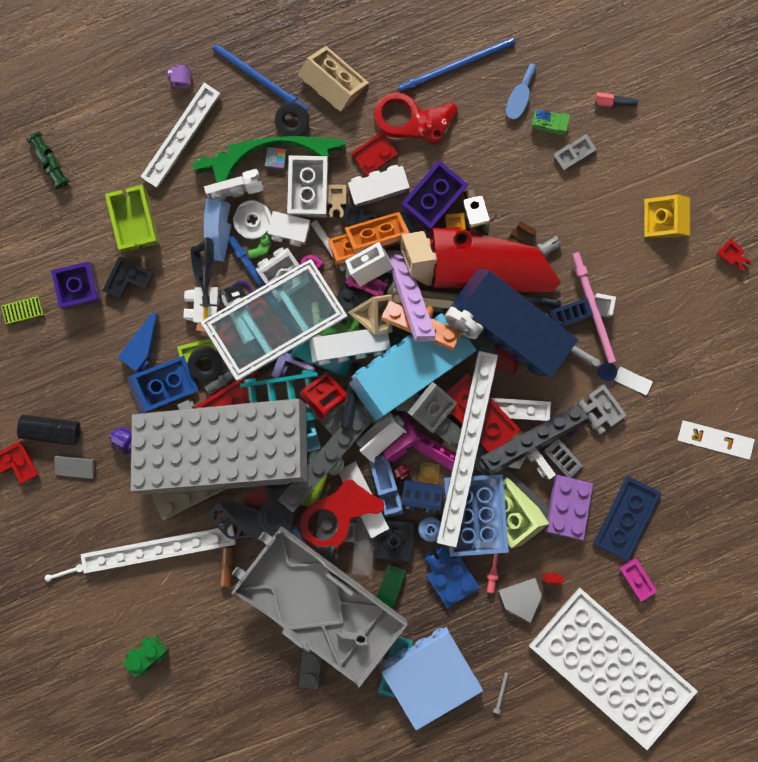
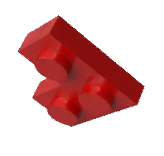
[0,441,40,484]

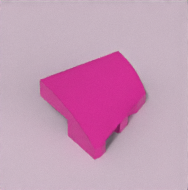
[383,411,420,463]

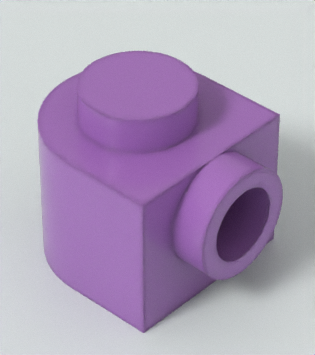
[168,65,192,88]

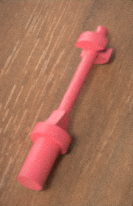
[487,553,499,593]

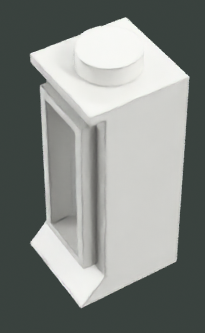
[356,412,407,463]

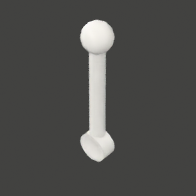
[45,564,83,582]

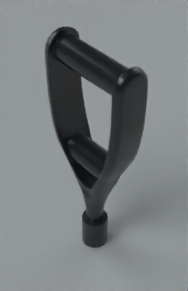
[190,237,214,307]

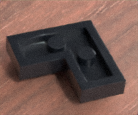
[102,257,155,299]
[328,283,376,326]

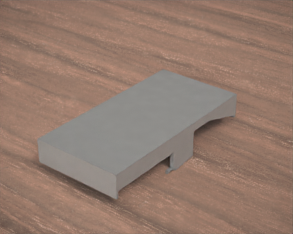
[232,526,407,688]

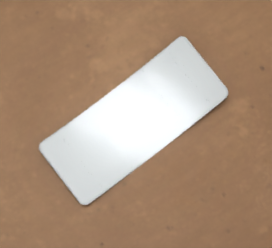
[614,367,653,395]

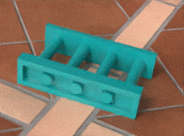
[240,369,325,421]

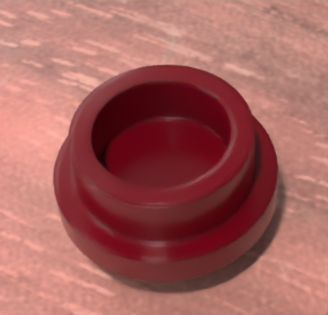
[393,464,411,482]

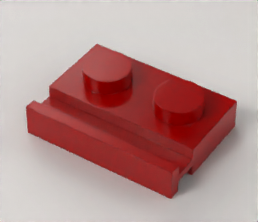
[351,132,398,177]

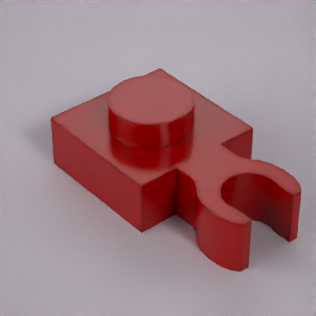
[716,238,752,272]

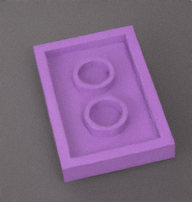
[545,475,593,540]

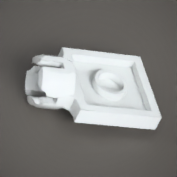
[204,169,263,201]

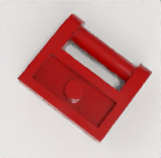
[299,372,346,420]

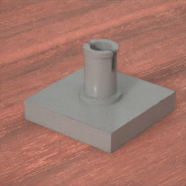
[407,382,457,433]

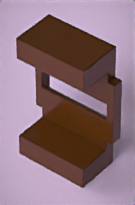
[507,221,537,246]

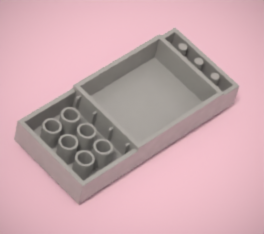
[131,399,308,495]

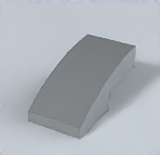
[554,134,597,170]

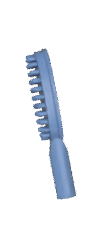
[506,63,537,119]

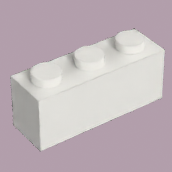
[348,165,410,207]

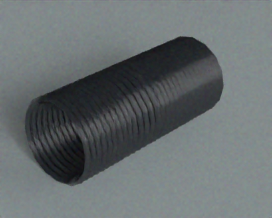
[17,414,81,446]

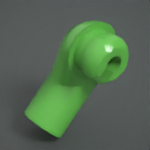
[248,235,272,259]

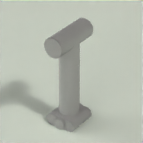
[570,346,600,367]

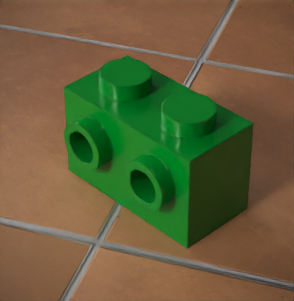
[123,634,169,678]

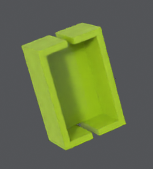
[105,185,160,253]

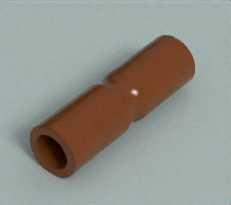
[219,547,234,587]

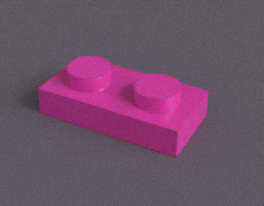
[619,558,657,602]

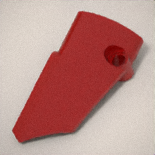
[429,227,561,292]

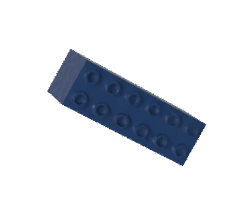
[451,269,578,378]

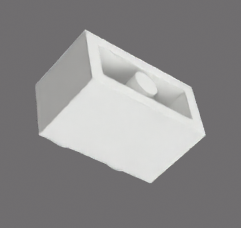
[267,211,311,247]
[345,242,394,286]

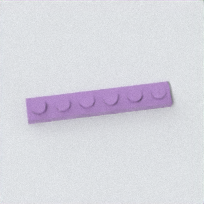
[387,250,436,342]

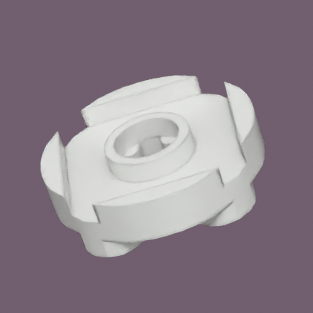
[233,200,272,239]
[444,307,484,339]

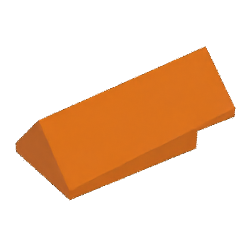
[328,212,410,268]

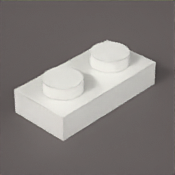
[527,450,556,479]

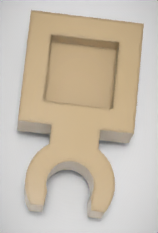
[327,185,347,218]

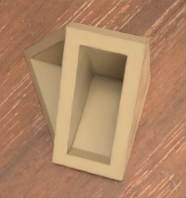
[348,294,392,335]

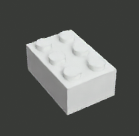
[287,156,328,218]

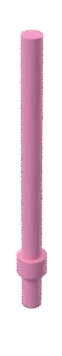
[572,252,616,363]

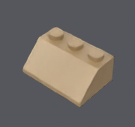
[298,46,369,112]

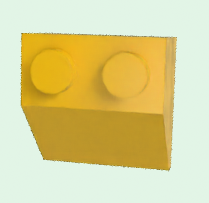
[644,194,690,238]

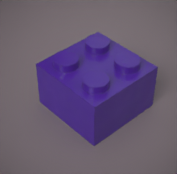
[51,261,102,310]

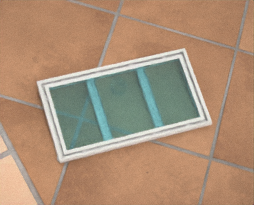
[200,259,347,381]

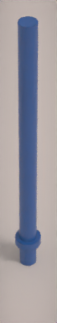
[398,37,516,93]

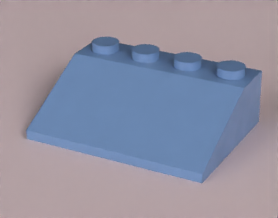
[444,474,509,557]

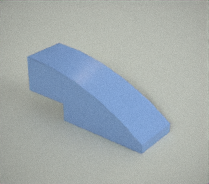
[204,199,232,262]
[369,455,404,519]

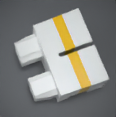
[183,287,220,325]

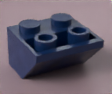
[401,480,443,513]

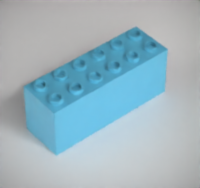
[349,313,476,421]

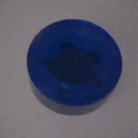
[597,362,617,381]

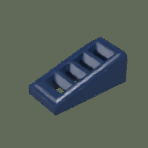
[549,298,593,327]

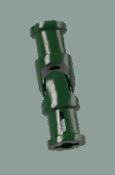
[26,132,70,189]

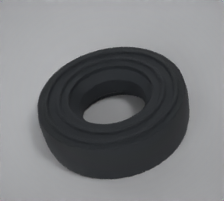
[275,102,309,136]
[188,346,223,381]

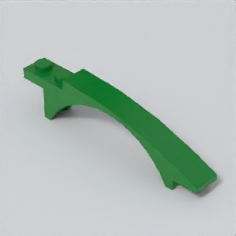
[192,136,346,183]

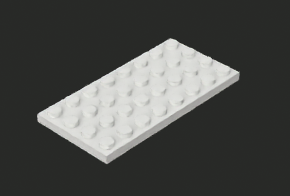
[529,587,698,750]

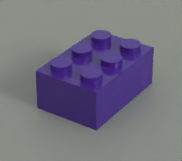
[401,160,468,232]

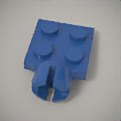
[426,546,480,608]

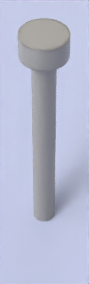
[493,672,509,714]

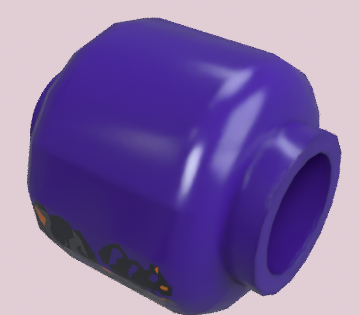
[110,426,132,455]

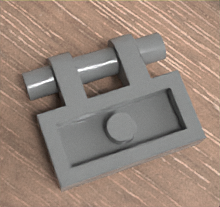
[577,384,627,434]

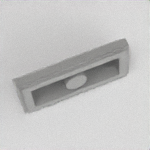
[54,456,96,479]

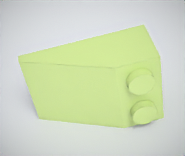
[503,478,549,548]

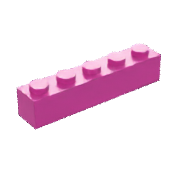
[411,429,456,471]

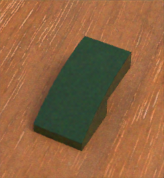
[377,564,406,609]

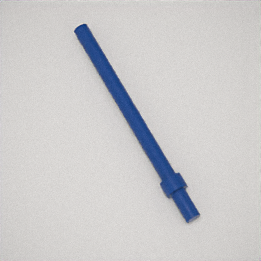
[213,43,309,111]
[228,236,297,334]

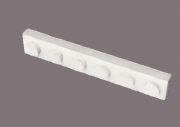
[141,83,221,189]

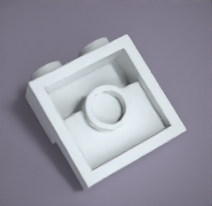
[256,247,310,302]

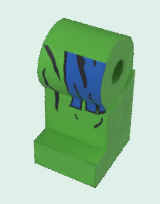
[531,110,570,136]

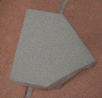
[499,578,542,624]

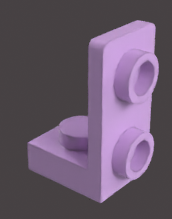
[271,353,316,378]

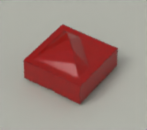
[542,572,564,585]

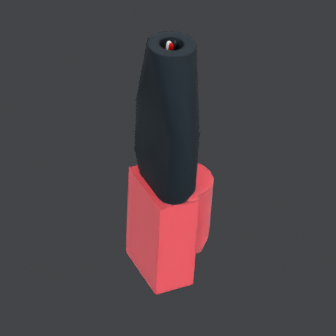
[595,92,638,107]

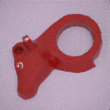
[373,92,458,145]
[300,479,384,548]

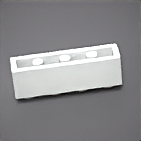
[308,329,391,365]

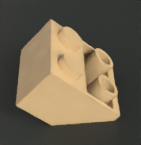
[400,231,437,286]

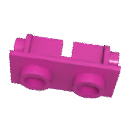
[346,274,388,297]

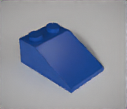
[126,356,199,414]

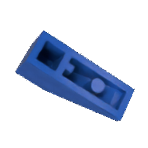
[118,312,159,372]

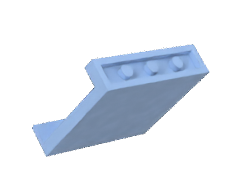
[380,627,483,730]

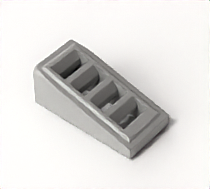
[543,439,583,478]

